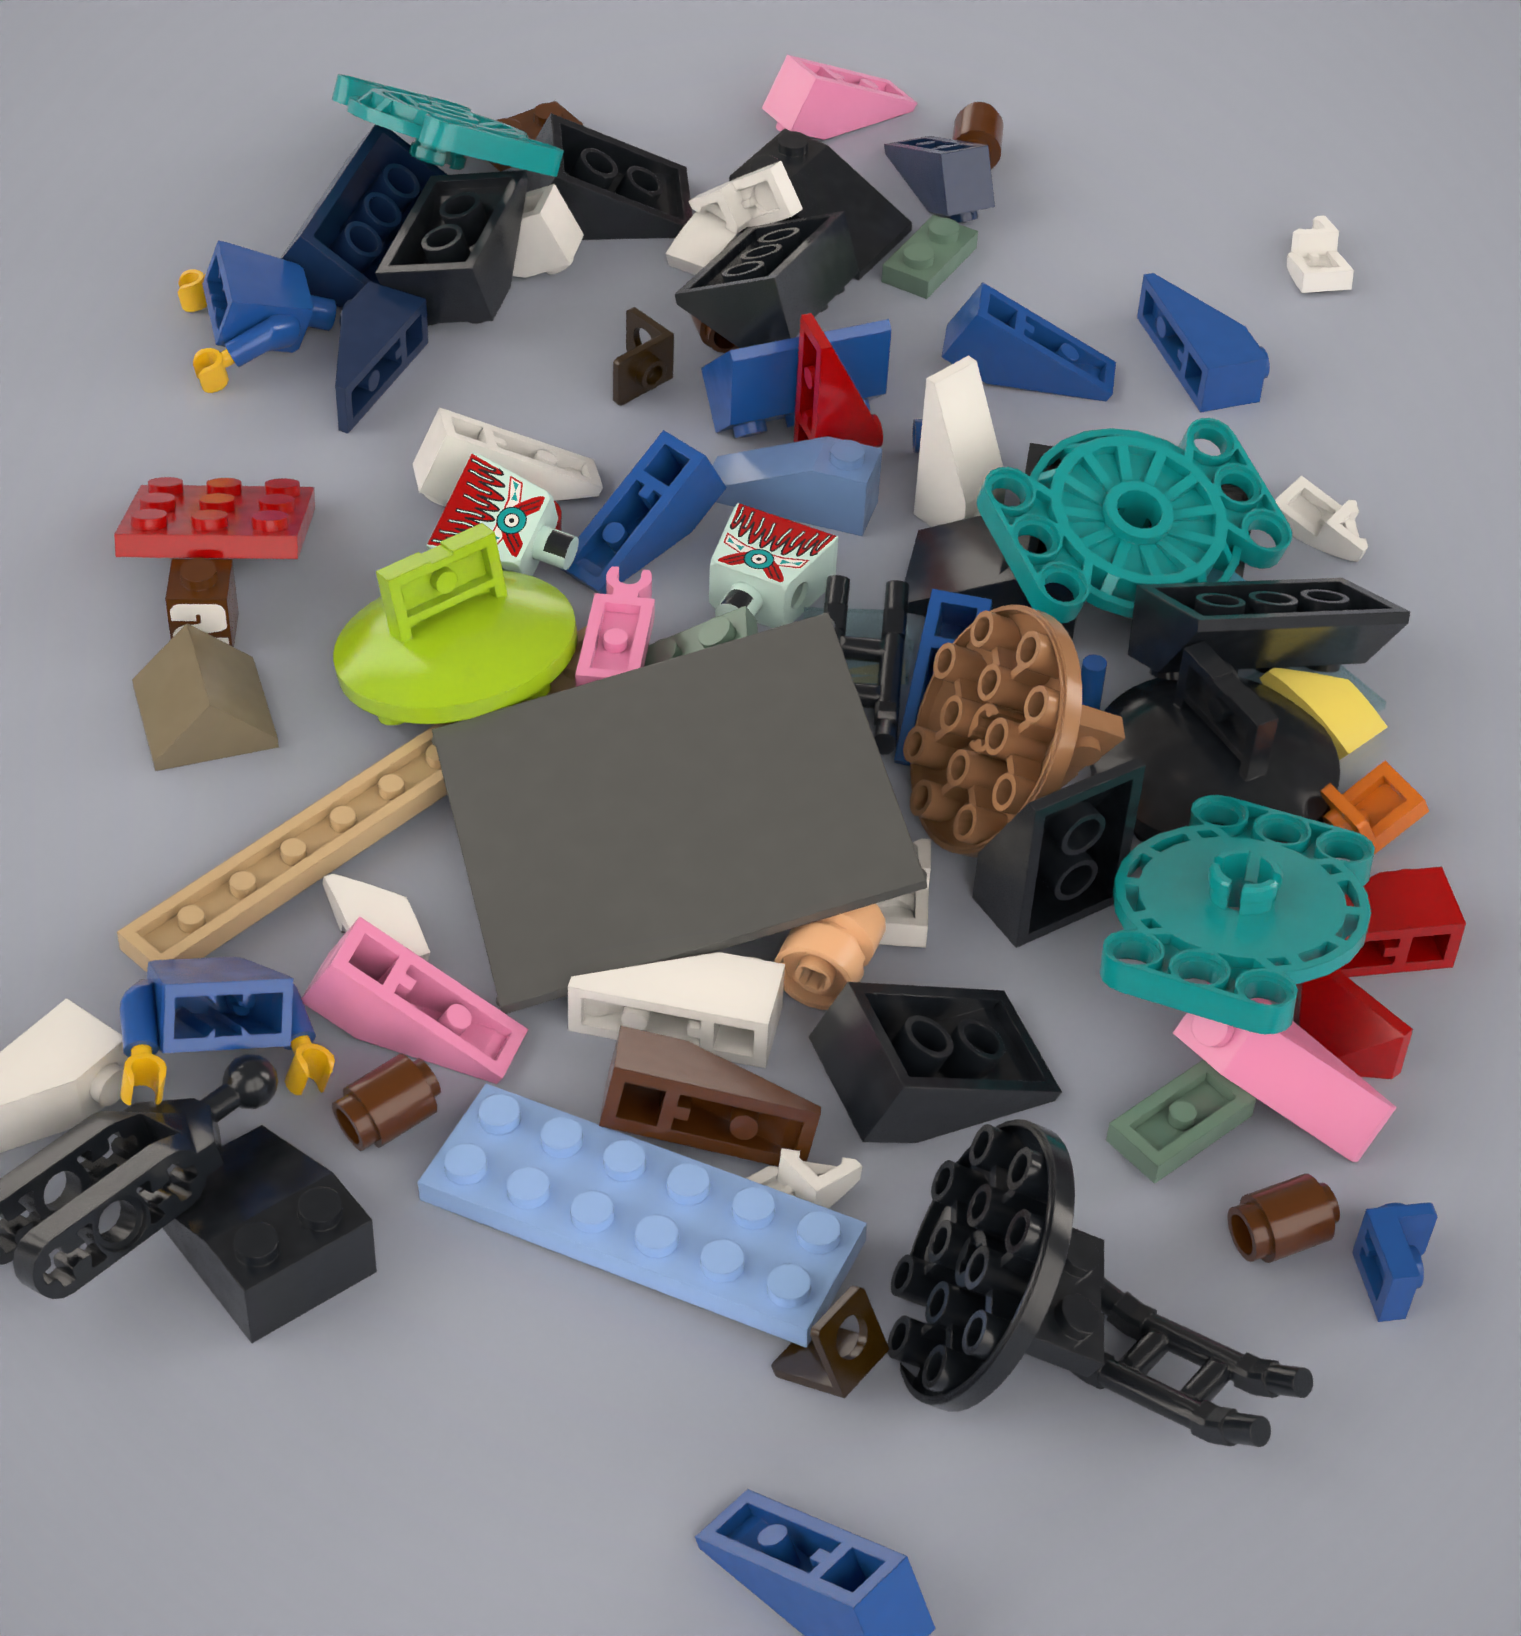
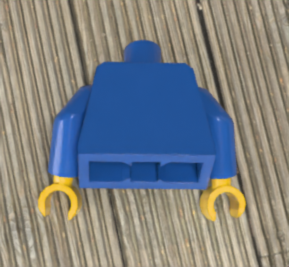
[177,240,337,393]
[119,957,335,1105]

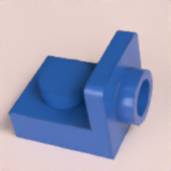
[1352,1202,1438,1322]

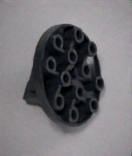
[1090,640,1340,843]
[887,1119,1104,1412]

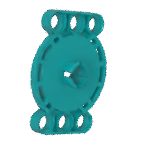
[332,74,564,177]
[976,418,1292,623]
[1099,795,1375,1035]

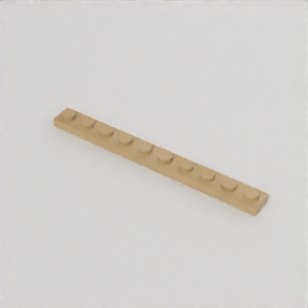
[117,626,587,972]

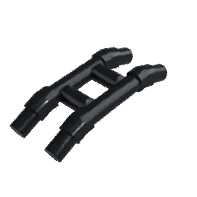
[823,575,910,755]
[1071,1278,1313,1447]

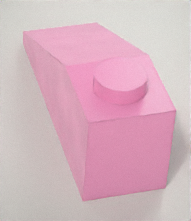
[762,55,917,140]
[301,917,529,1084]
[1173,982,1397,1162]

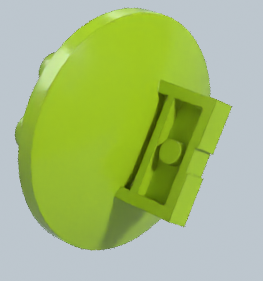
[333,523,578,725]

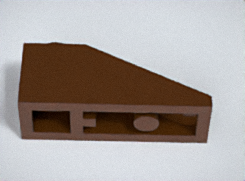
[599,1025,821,1167]

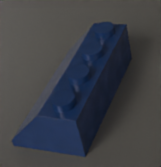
[281,124,448,307]

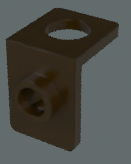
[613,307,674,406]
[771,1285,890,1399]

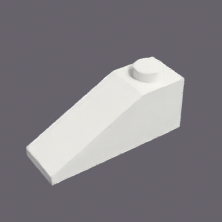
[513,184,584,278]
[914,355,1006,527]
[412,407,603,506]
[568,952,785,1068]
[0,998,128,1153]

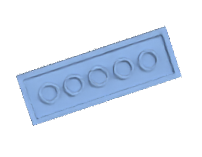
[418,1083,867,1348]

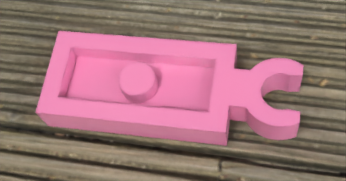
[575,566,655,687]

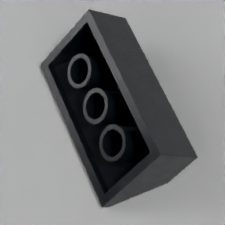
[674,211,859,348]
[1128,578,1410,680]

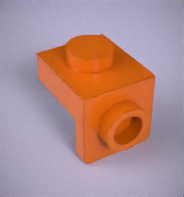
[1320,760,1429,855]

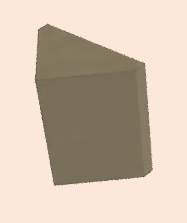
[132,623,279,771]

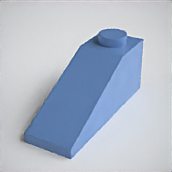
[712,436,882,536]

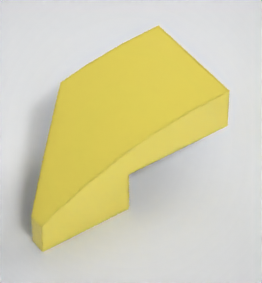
[1259,667,1388,760]

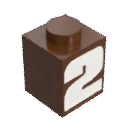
[165,558,239,647]

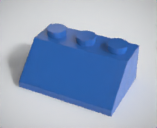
[701,319,892,439]

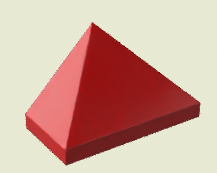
[1294,969,1413,1079]

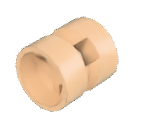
[774,903,886,1010]

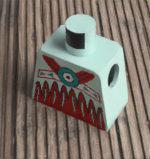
[426,452,579,576]
[709,503,839,628]

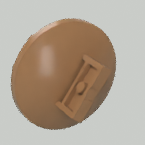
[903,605,1125,858]

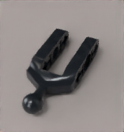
[0,1054,278,1299]

